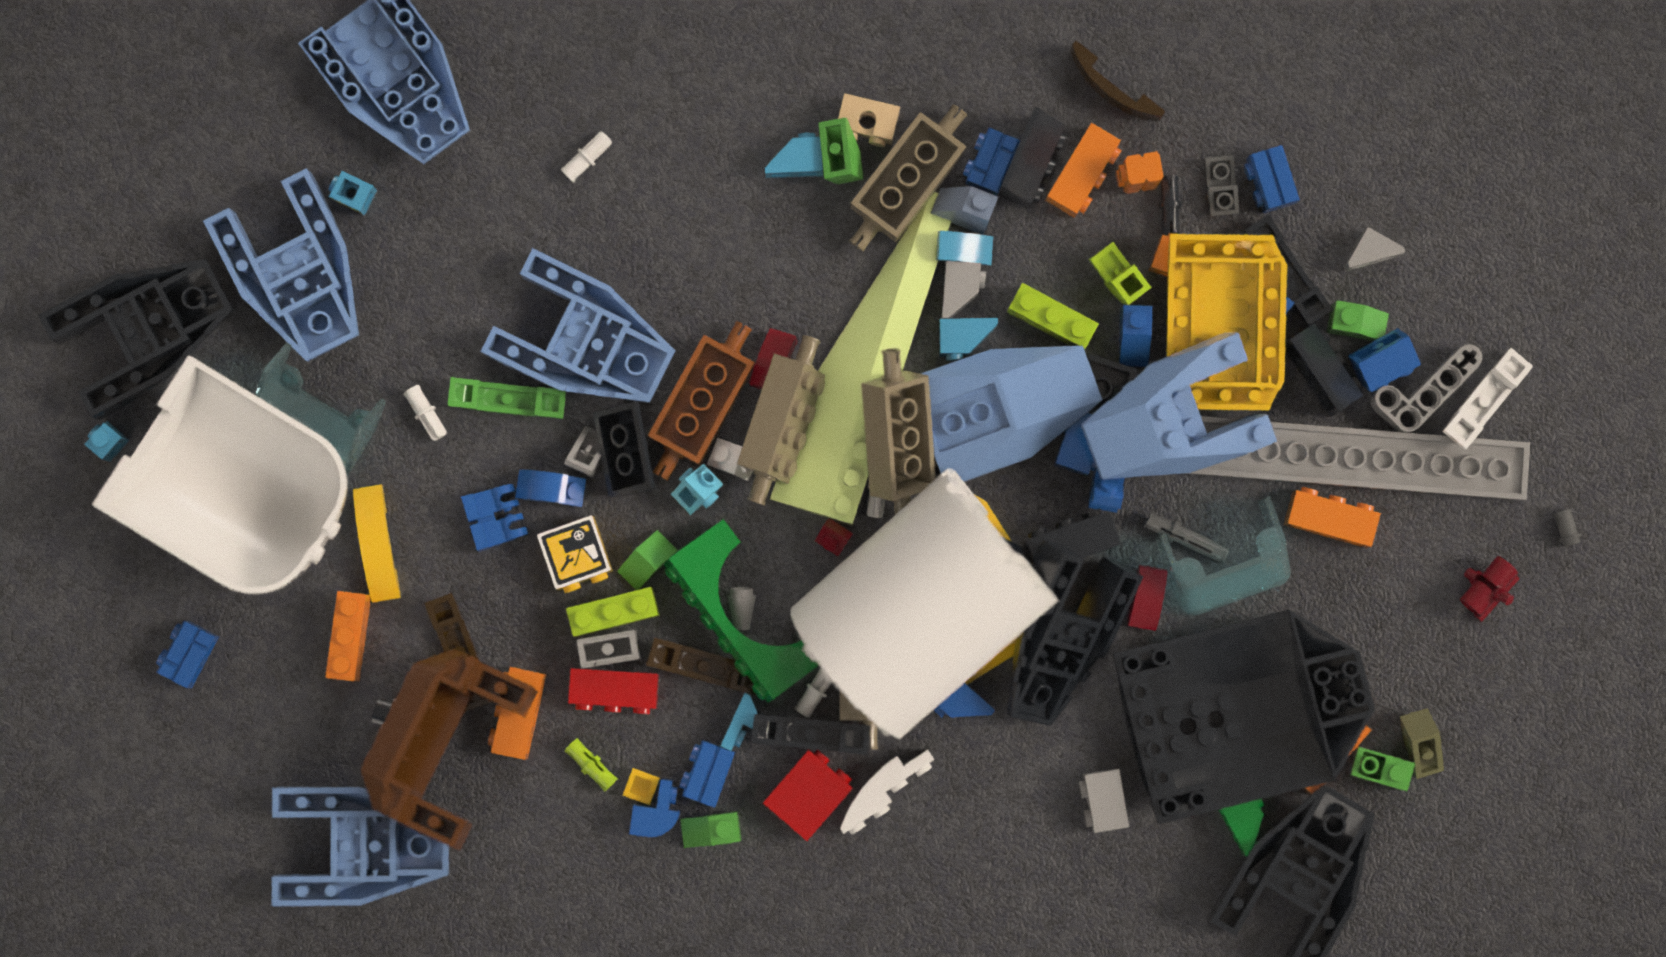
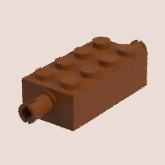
[648,321,755,481]

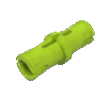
[564,738,618,792]

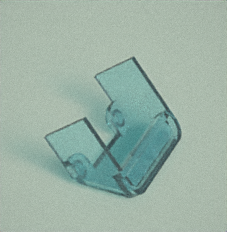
[255,342,386,476]
[1155,497,1291,615]

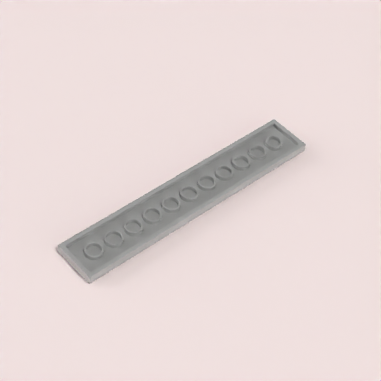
[1185,416,1530,501]

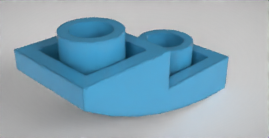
[936,231,993,265]

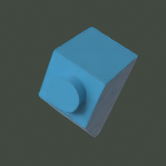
[765,133,823,178]
[939,318,998,361]

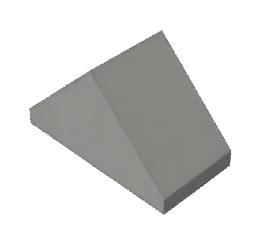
[1343,227,1405,271]
[564,426,602,478]

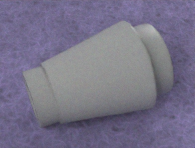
[727,587,756,630]

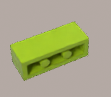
[1007,283,1099,350]
[566,587,660,637]

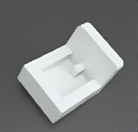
[707,438,753,481]

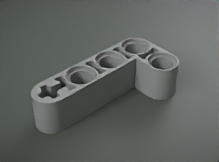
[1370,344,1482,433]

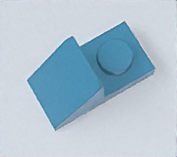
[721,693,758,751]

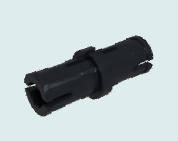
[1159,175,1182,235]

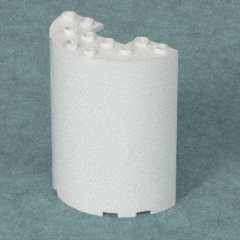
[791,468,1058,739]

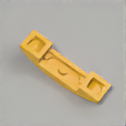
[353,484,401,603]

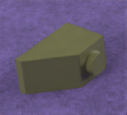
[1400,708,1444,779]

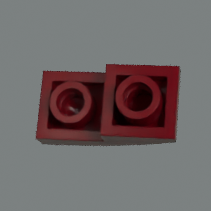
[749,328,798,390]
[1126,565,1168,631]

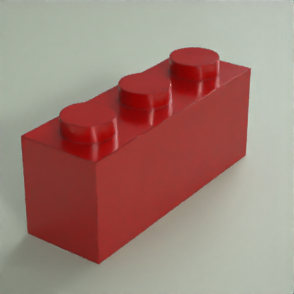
[568,668,659,714]

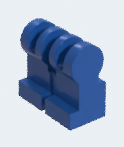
[461,484,529,552]

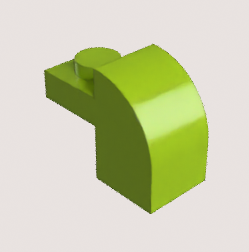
[1089,242,1152,305]

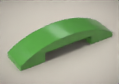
[448,377,566,419]

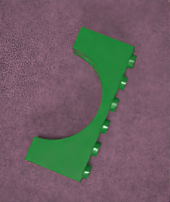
[664,519,820,703]

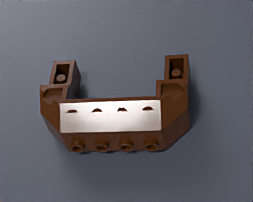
[361,649,538,851]

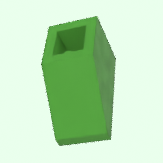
[1350,747,1415,791]

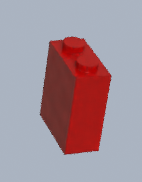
[763,749,853,841]

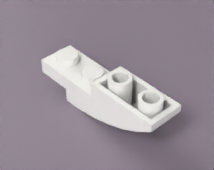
[840,749,934,835]

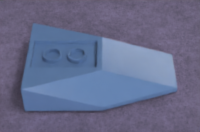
[298,0,470,164]
[921,346,1103,482]

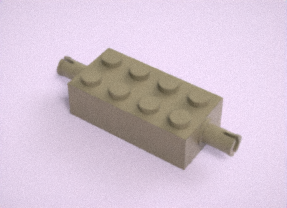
[849,104,967,252]
[737,335,825,505]
[861,348,936,515]

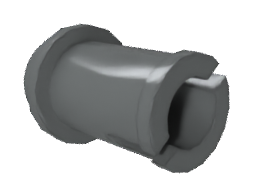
[1553,509,1582,547]

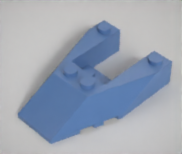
[203,168,359,362]
[481,248,675,403]
[1081,332,1277,479]
[272,787,449,906]

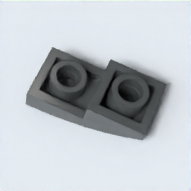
[1204,155,1239,216]

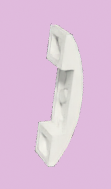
[1443,348,1533,450]

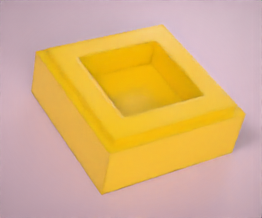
[623,768,660,805]

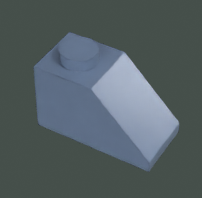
[931,186,998,235]

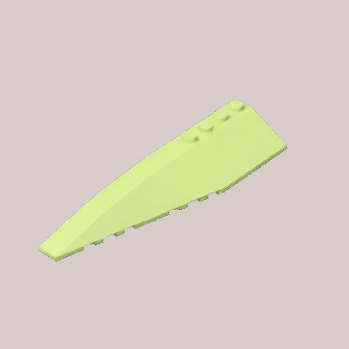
[770,192,951,526]

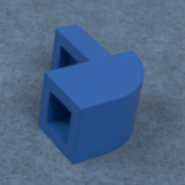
[1088,466,1125,513]
[515,469,586,507]
[629,779,681,837]

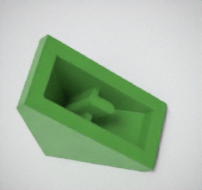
[617,530,678,591]

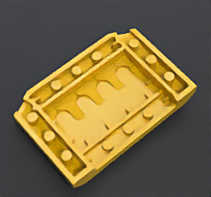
[1166,234,1287,410]

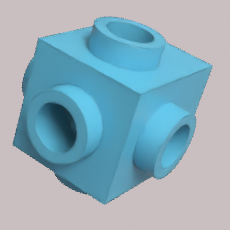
[671,464,723,515]

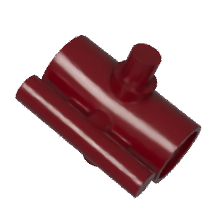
[1459,556,1520,622]

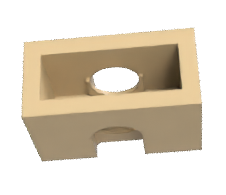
[838,93,900,147]

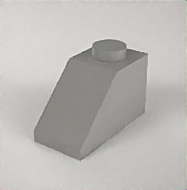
[941,261,986,319]

